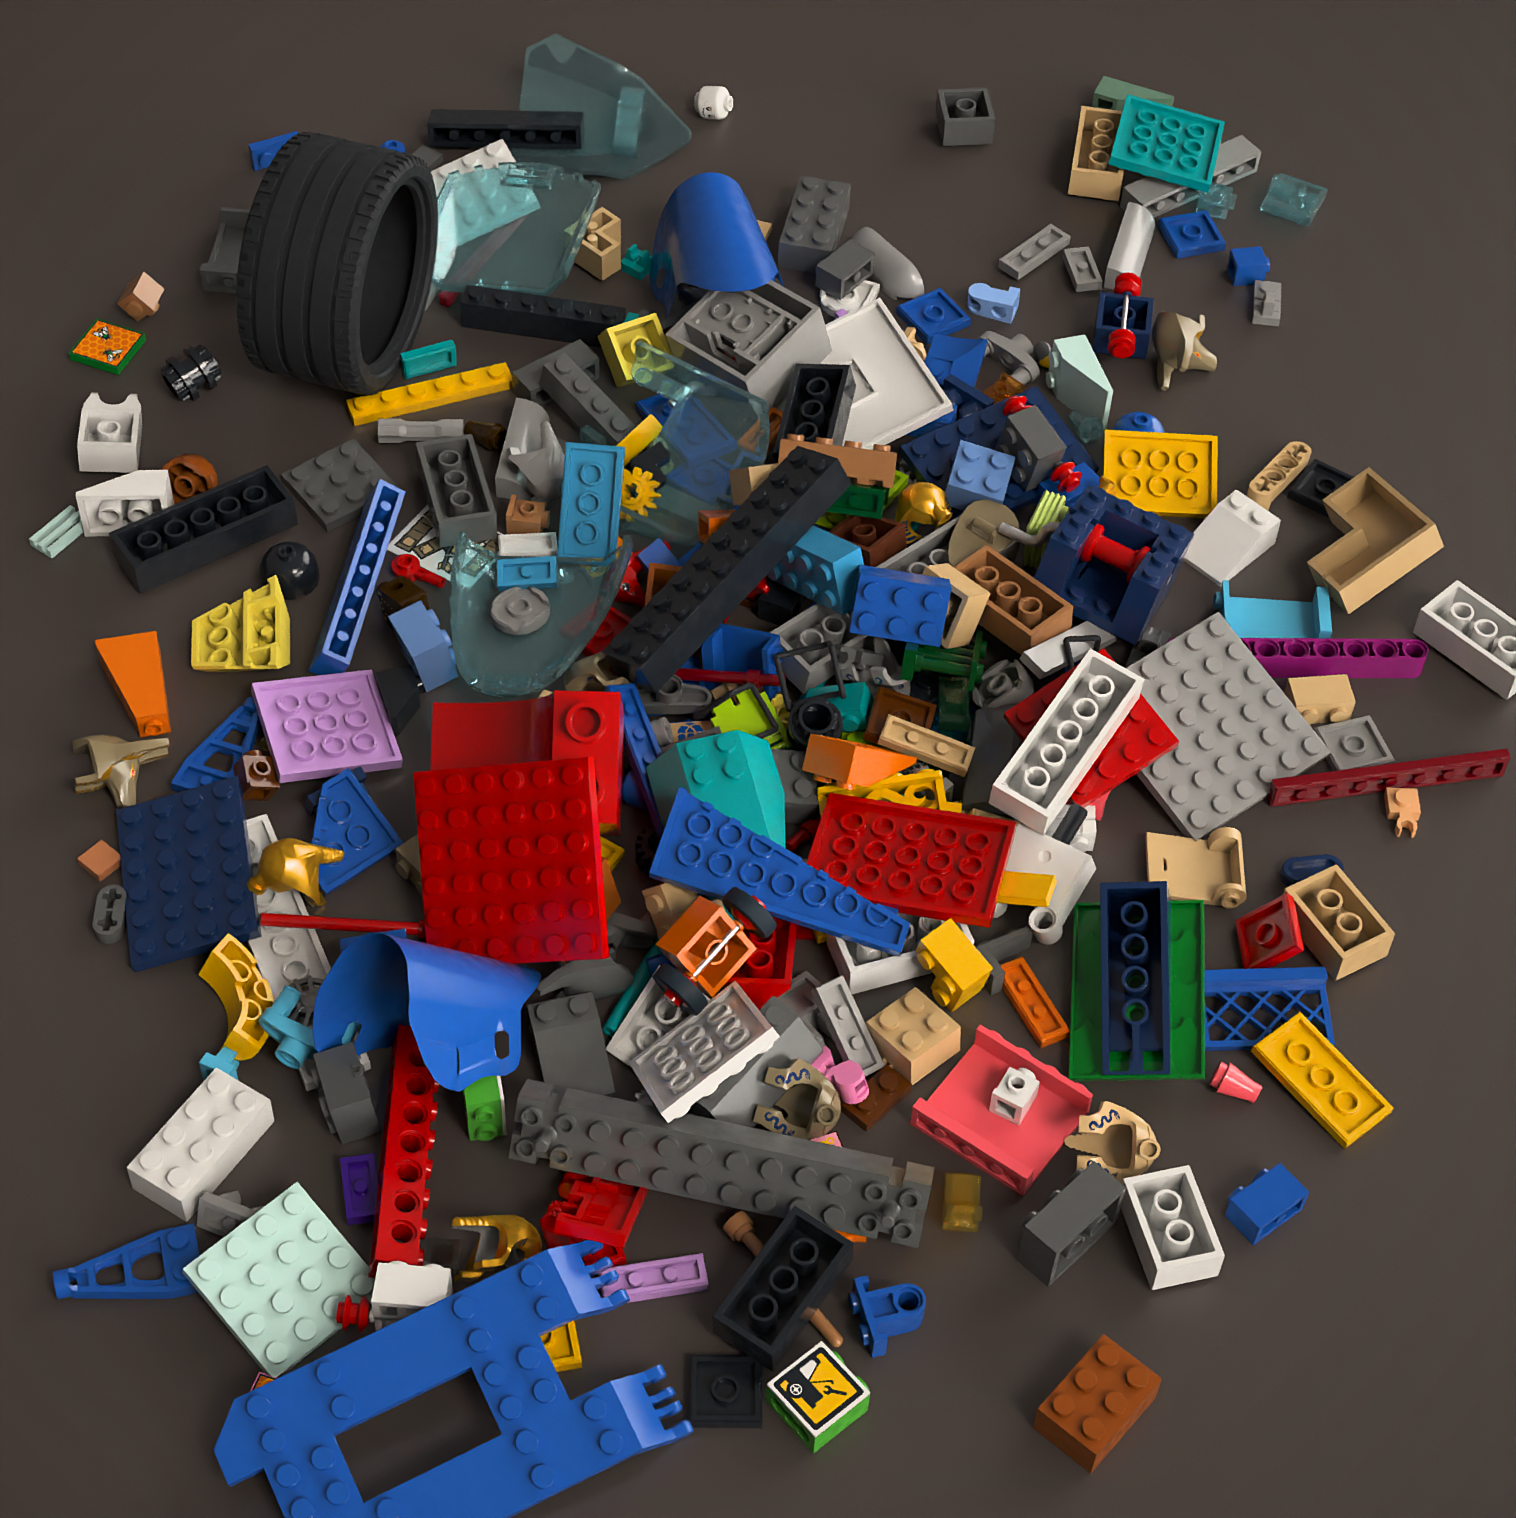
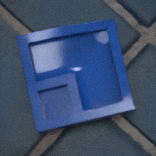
[925,333,987,388]

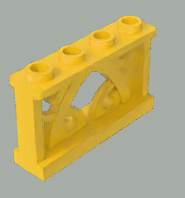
[817,769,948,817]

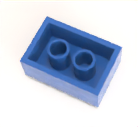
[849,565,951,647]

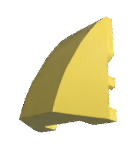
[191,575,290,672]

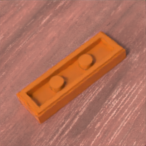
[1000,956,1070,1049]

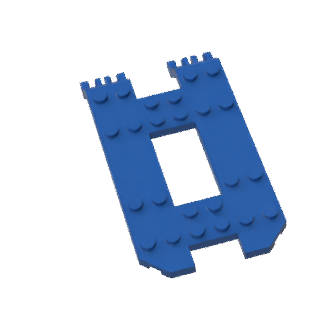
[214,1240,694,1518]

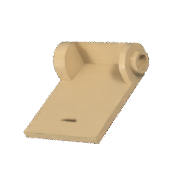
[1145,827,1246,908]

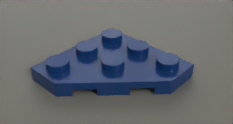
[311,768,403,897]

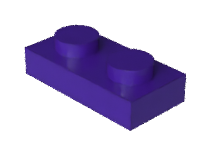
[340,1153,378,1225]

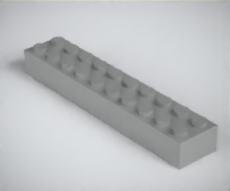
[770,514,1021,694]

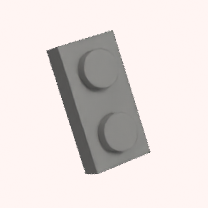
[1062,246,1103,292]

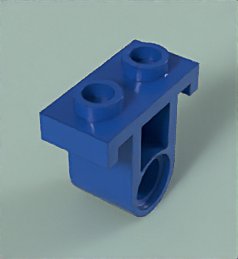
[848,1275,926,1358]

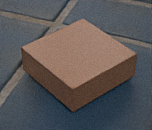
[77,840,121,882]

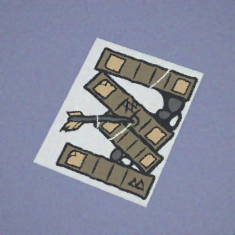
[387,505,504,590]

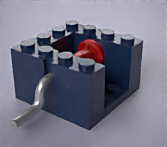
[998,484,1195,645]

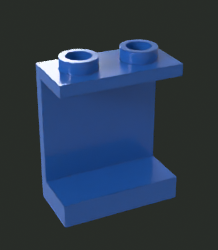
[701,623,784,702]

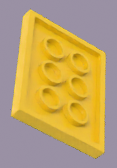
[1103,430,1218,519]

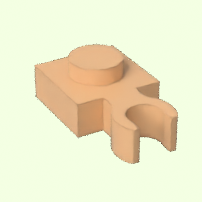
[1384,787,1421,838]

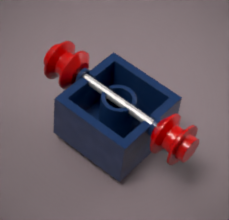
[1092,272,1154,359]

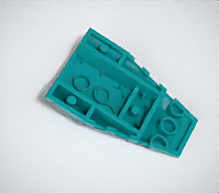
[646,730,786,920]

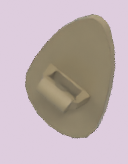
[947,499,1019,567]

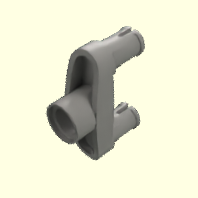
[977,331,1040,395]

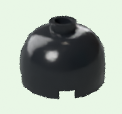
[260,541,320,600]

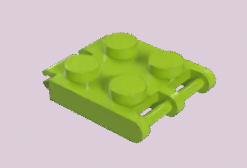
[710,689,790,750]

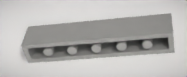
[1120,135,1261,218]

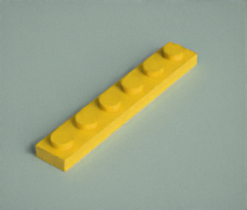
[346,362,513,426]

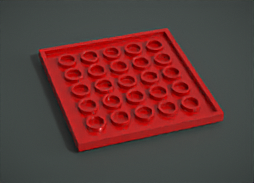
[413,757,609,964]

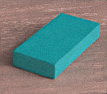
[400,339,457,380]

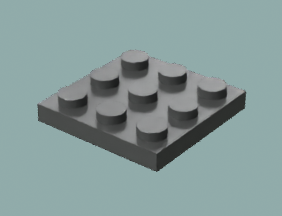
[281,439,399,532]

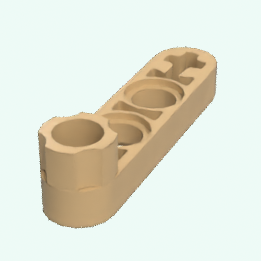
[1246,441,1312,511]

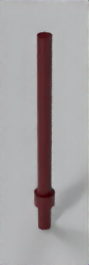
[609,666,786,688]

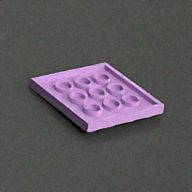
[251,670,403,783]

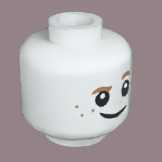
[694,86,733,120]

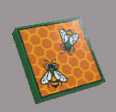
[69,319,146,375]

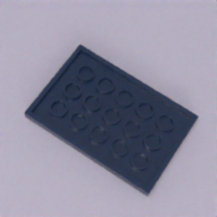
[898,386,1099,520]
[116,776,262,972]

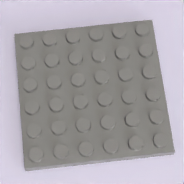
[1126,612,1331,841]

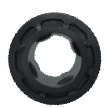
[161,345,222,402]
[786,697,843,751]

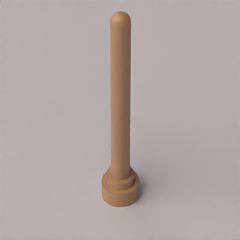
[723,1211,843,1347]

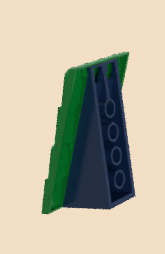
[1069,881,1205,1081]

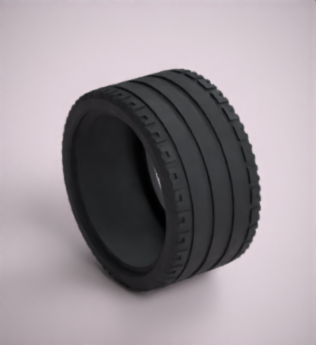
[236,132,438,395]

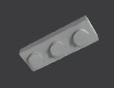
[998,224,1071,280]
[810,975,885,1077]

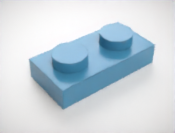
[497,556,558,591]

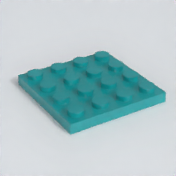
[1108,94,1225,193]

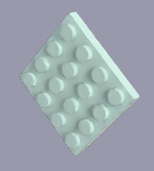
[182,1182,375,1378]

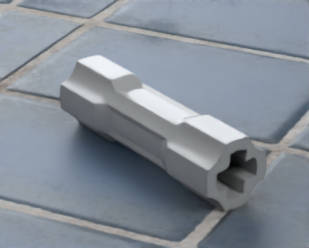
[378,418,464,443]

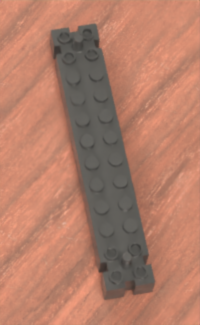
[508,1079,935,1248]

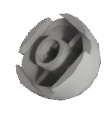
[973,659,1034,709]

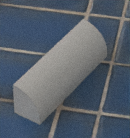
[1103,202,1155,290]
[495,398,550,501]

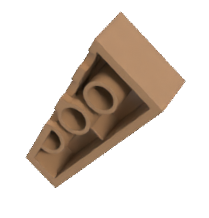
[778,434,897,488]

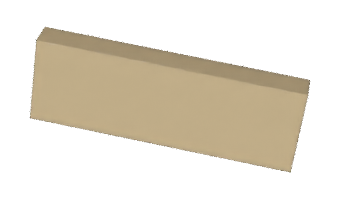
[877,714,975,777]

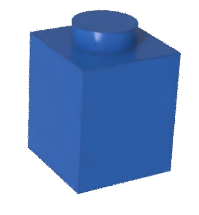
[1226,246,1270,286]

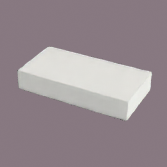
[498,532,558,560]

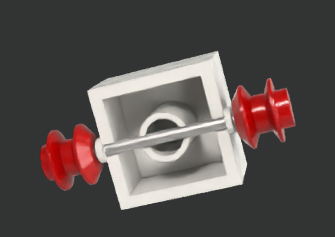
[336,1261,453,1333]

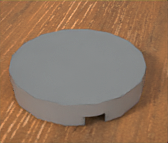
[491,586,550,635]

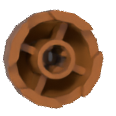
[161,453,219,504]

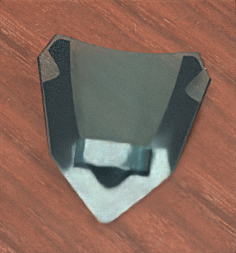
[510,33,692,180]

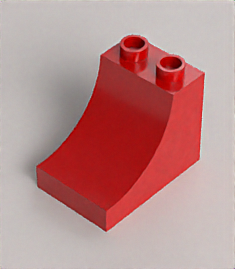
[430,690,624,837]

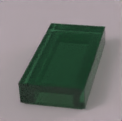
[938,676,969,731]

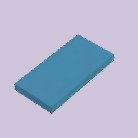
[557,442,625,564]

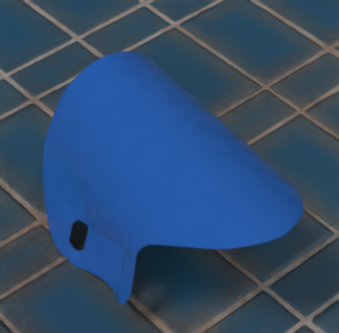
[650,172,784,319]
[312,932,541,1092]

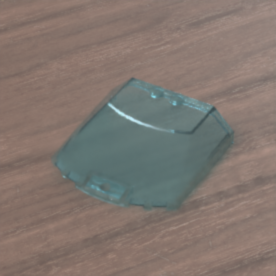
[432,162,601,296]

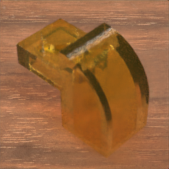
[942,1172,982,1232]

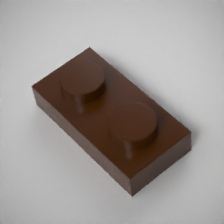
[841,1064,912,1132]

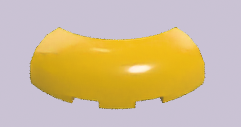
[198,933,273,1061]

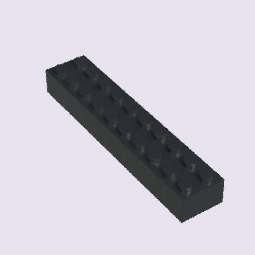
[602,446,851,693]

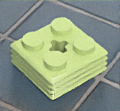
[1023,490,1070,569]

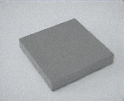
[1314,715,1395,771]

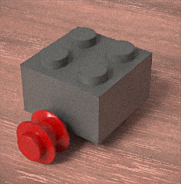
[995,396,1082,492]

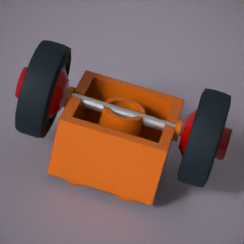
[653,887,777,1016]

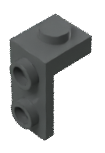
[976,925,1033,996]

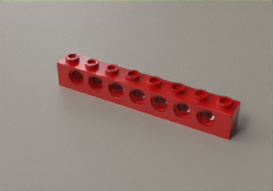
[368,1025,439,1278]

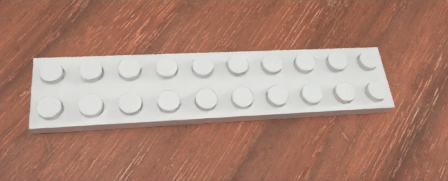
[246,814,371,1091]

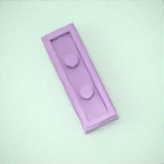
[598,1253,709,1303]

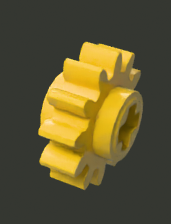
[620,467,662,519]

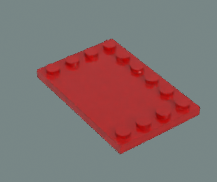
[806,793,1016,928]

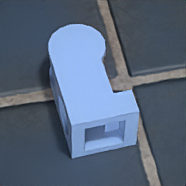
[967,283,1020,324]

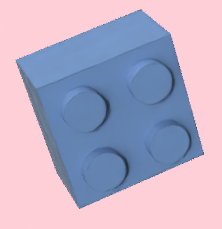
[944,440,1015,511]
[388,600,459,693]

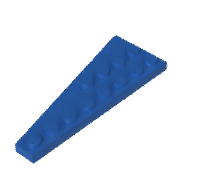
[649,787,910,957]

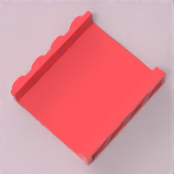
[910,1025,1093,1196]

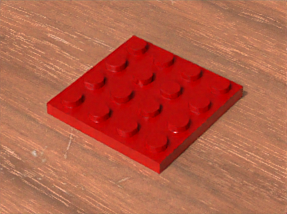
[1003,648,1179,808]

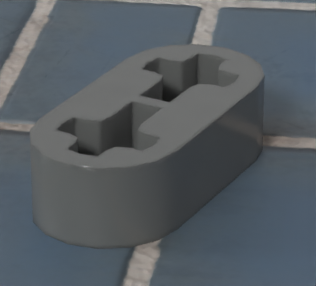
[92,885,127,944]

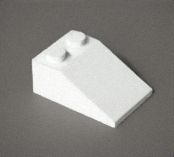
[76,470,175,537]
[1183,490,1281,587]
[606,965,711,1067]

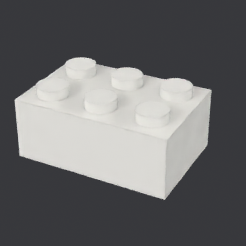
[1121,1165,1225,1290]

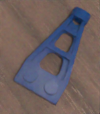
[171,697,261,792]
[53,1223,200,1300]

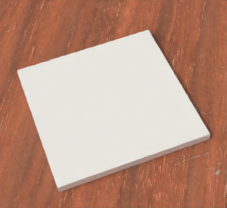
[768,298,954,449]

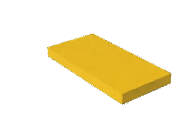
[1251,1012,1394,1149]

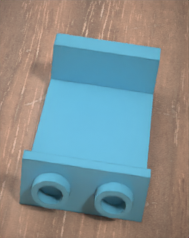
[1214,580,1332,638]

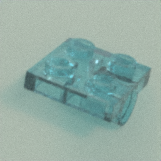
[1261,173,1328,226]

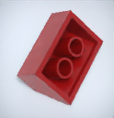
[724,916,797,1010]

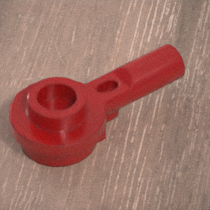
[391,554,446,589]

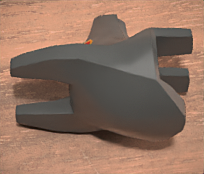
[536,928,634,1000]

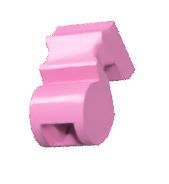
[811,1045,869,1104]

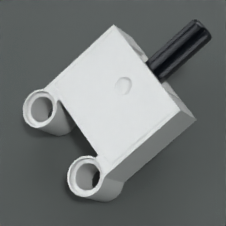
[993,804,1096,945]

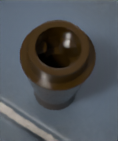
[464,420,507,451]

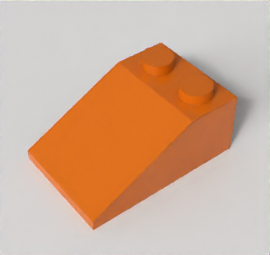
[802,733,917,790]

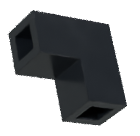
[631,441,671,492]

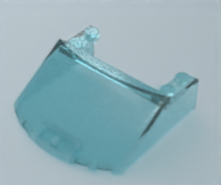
[559,340,770,547]

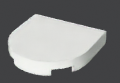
[820,280,880,318]

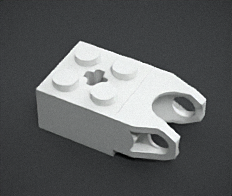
[77,392,142,473]

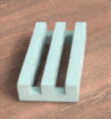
[29,505,84,558]

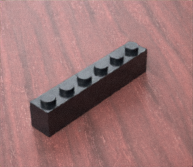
[427,109,585,149]
[460,285,626,347]

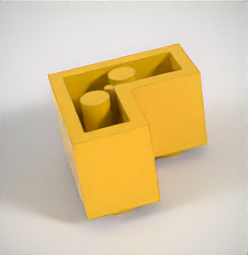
[915,918,993,1013]

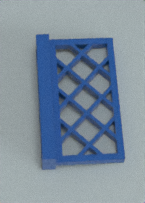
[1205,967,1335,1051]

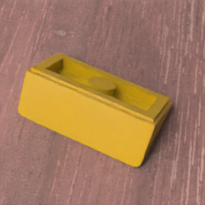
[616,414,664,467]

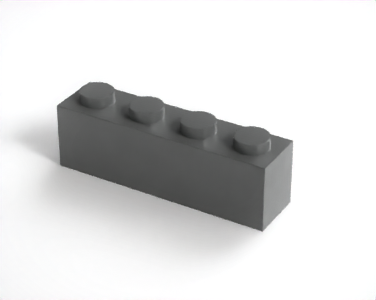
[539,352,636,446]

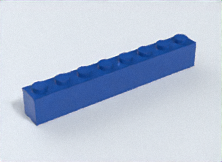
[308,479,406,675]

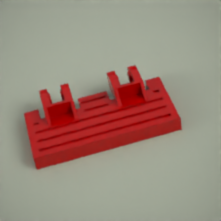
[541,1171,649,1248]

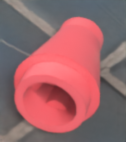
[1209,1062,1262,1104]

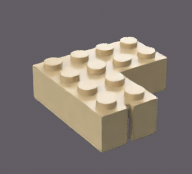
[1307,467,1444,614]

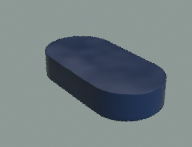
[1280,854,1344,887]

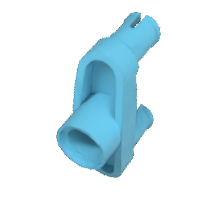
[258,985,360,1069]

